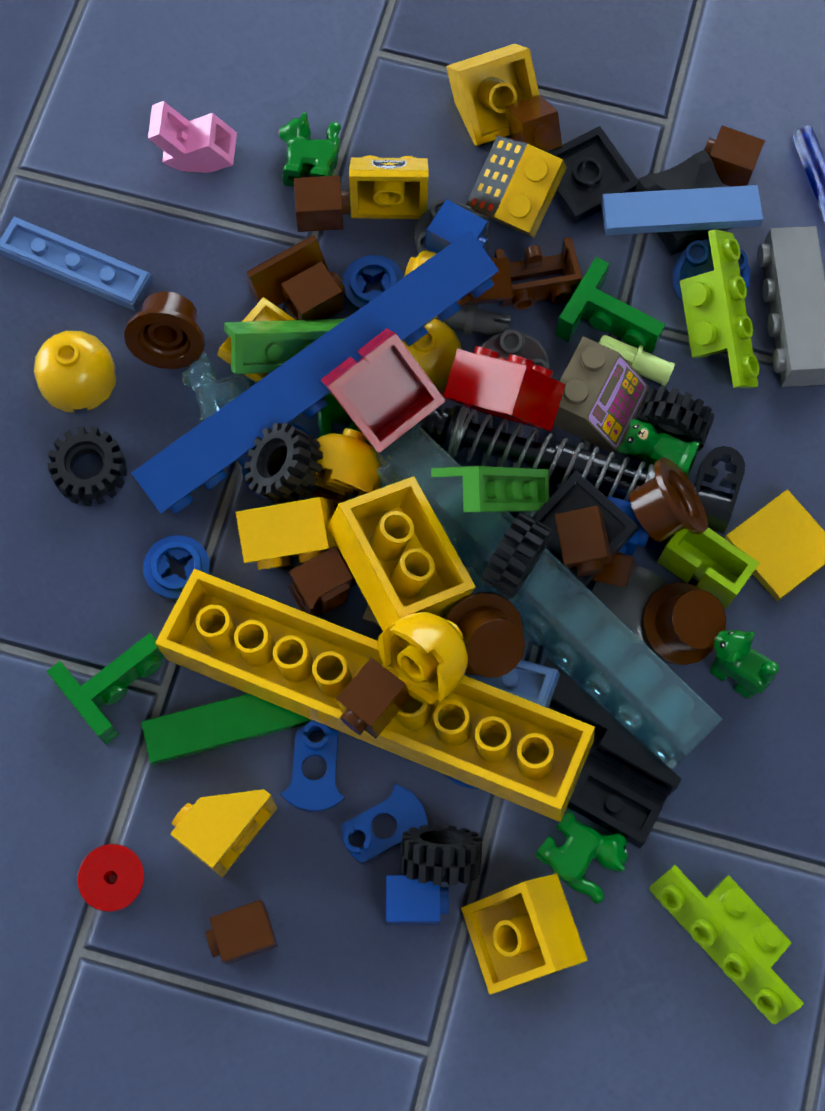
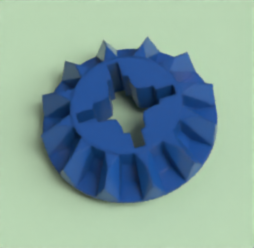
[342,255,404,308]
[143,535,211,600]

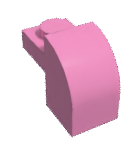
[148,101,237,173]

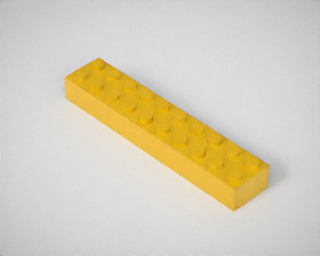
[155,569,595,822]

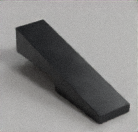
[543,658,682,795]

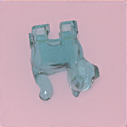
[182,352,250,424]

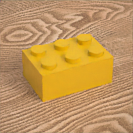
[327,476,476,632]

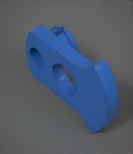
[280,721,345,812]
[341,784,428,864]

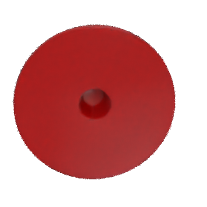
[77,844,144,912]

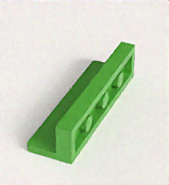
[224,319,345,374]
[431,466,549,512]

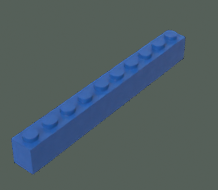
[131,229,499,515]

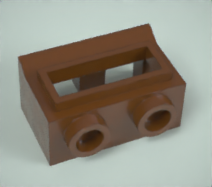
[494,237,582,310]
[288,546,356,616]

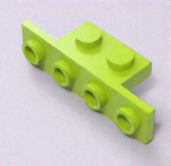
[680,229,760,389]
[649,865,804,1024]

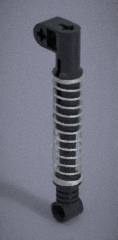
[402,405,745,534]

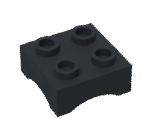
[635,150,731,255]

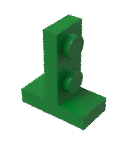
[555,257,665,354]
[46,633,164,745]

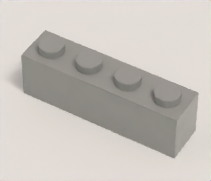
[757,226,825,387]

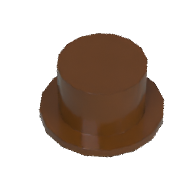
[124,291,205,369]
[630,457,708,542]
[641,582,727,666]
[444,591,525,678]

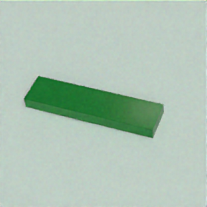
[141,694,314,765]

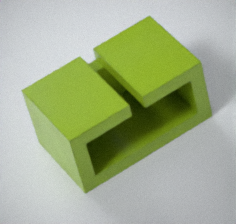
[657,528,759,610]

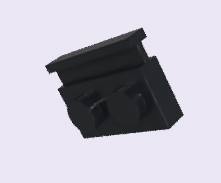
[567,748,671,848]

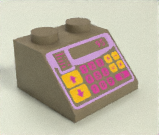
[553,336,649,455]

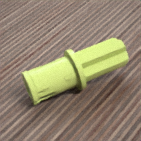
[599,335,675,387]

